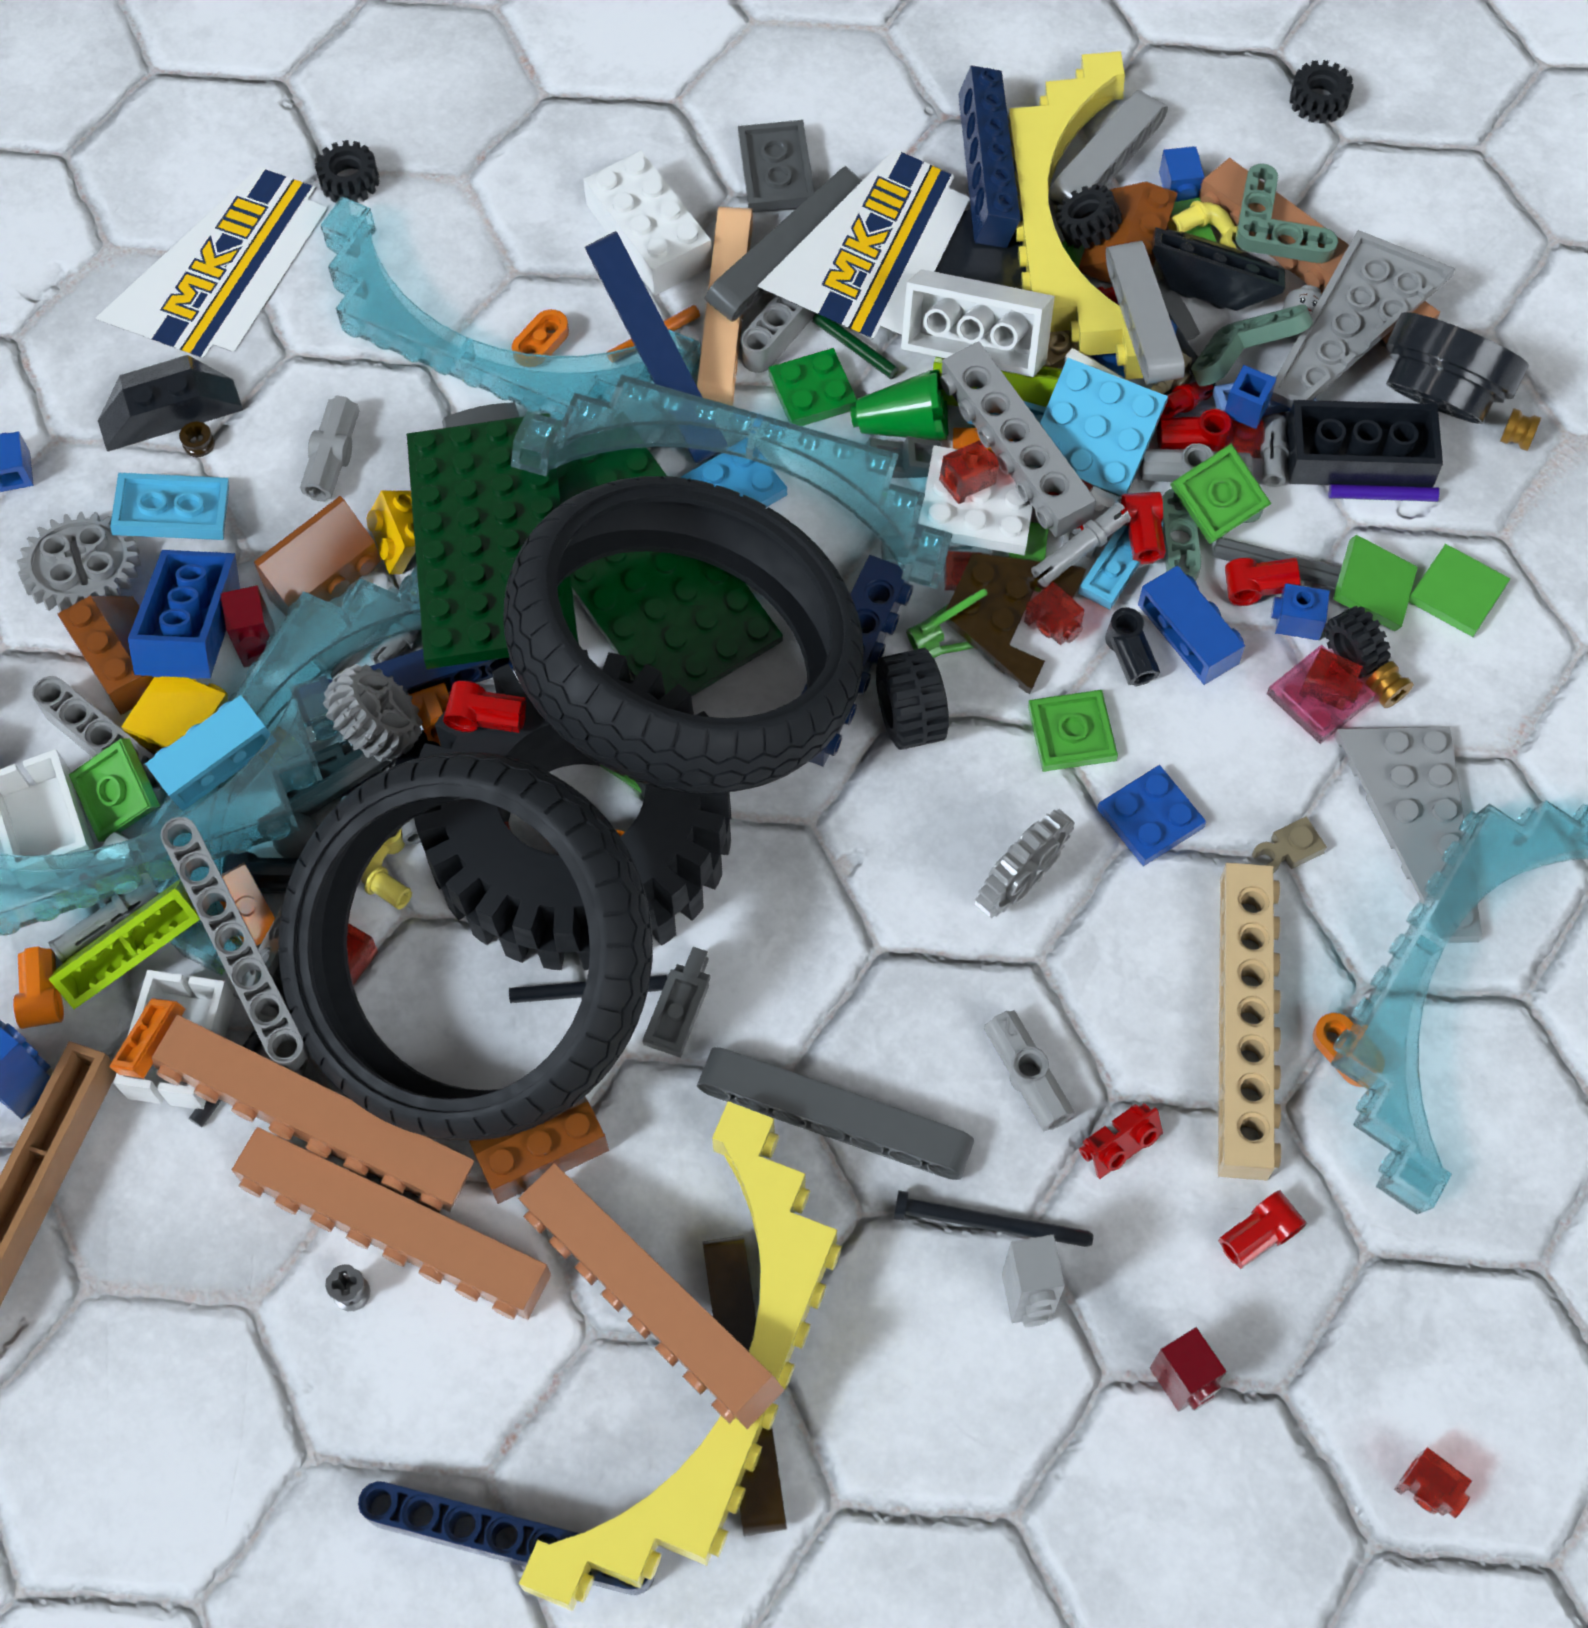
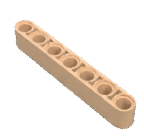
[697,207,753,406]

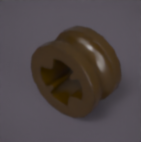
[179,421,215,457]

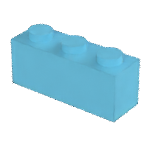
[145,695,277,811]

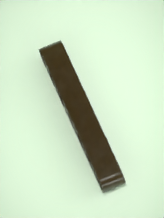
[702,1235,787,1536]

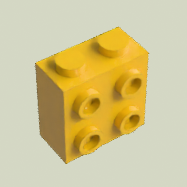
[121,676,229,754]

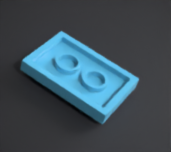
[110,473,229,540]

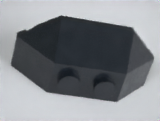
[1152,227,1285,311]
[98,355,243,452]

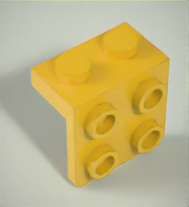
[366,490,415,574]

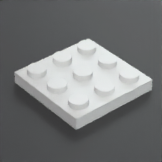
[917,445,1039,555]

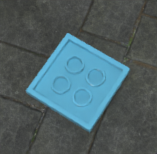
[1040,358,1168,497]

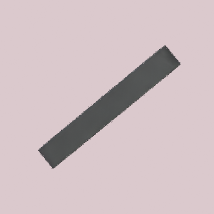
[704,166,863,322]
[697,1047,974,1180]

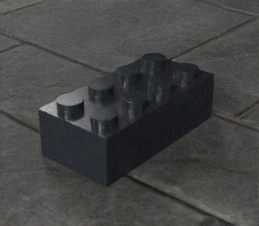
[1286,400,1443,487]

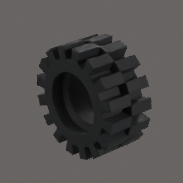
[1289,60,1354,124]
[315,140,379,205]
[1055,184,1122,249]
[1324,606,1391,680]

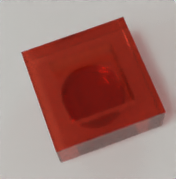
[1225,419,1264,459]
[944,551,982,591]

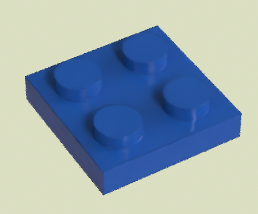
[1097,765,1207,867]

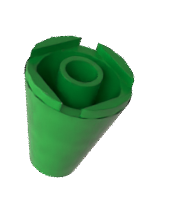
[850,369,949,441]

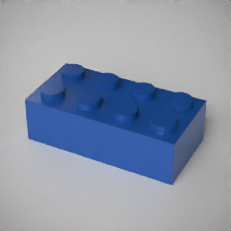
[128,550,240,679]

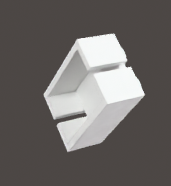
[0,749,97,892]
[114,970,236,1109]

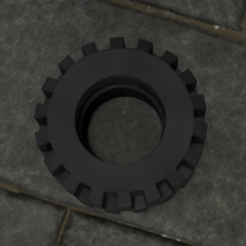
[876,648,949,750]

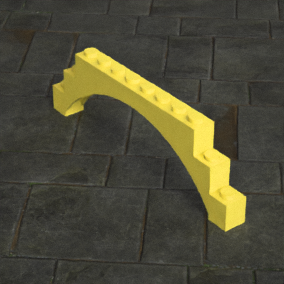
[1009,51,1143,380]
[519,1101,842,1611]

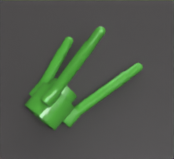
[906,589,987,658]

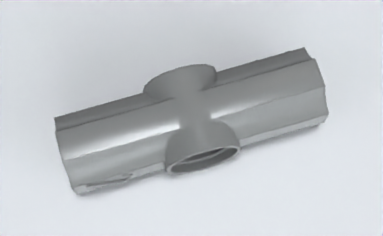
[300,396,360,502]
[1140,443,1252,482]
[984,1010,1075,1132]

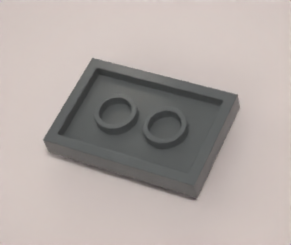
[738,120,814,212]

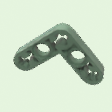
[1236,164,1338,263]
[1191,305,1313,386]
[1162,489,1264,581]

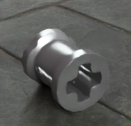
[325,1264,371,1312]

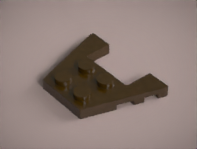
[945,553,1086,694]

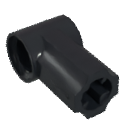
[1105,607,1160,687]
[221,850,298,893]

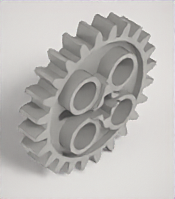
[17,512,141,612]
[975,809,1075,918]

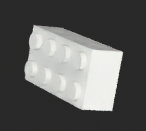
[583,150,712,296]
[901,269,1055,377]

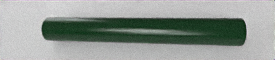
[812,313,899,379]

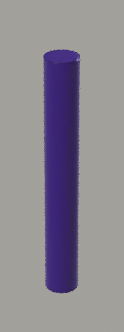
[1328,484,1440,502]

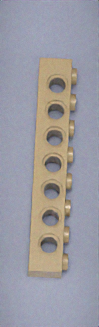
[1218,863,1281,1181]

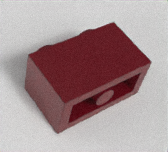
[220,585,280,668]
[1149,1327,1227,1412]

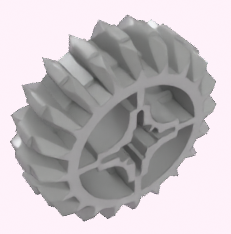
[323,664,423,762]

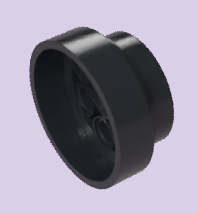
[1386,312,1529,424]

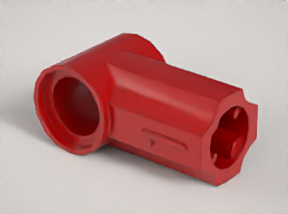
[1157,409,1231,452]
[1121,491,1166,564]
[1225,558,1301,606]
[443,681,527,733]
[1218,1190,1307,1269]

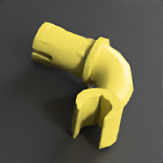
[1167,200,1241,249]
[361,829,412,910]

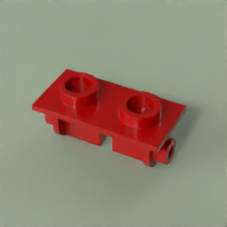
[1079,1103,1163,1179]

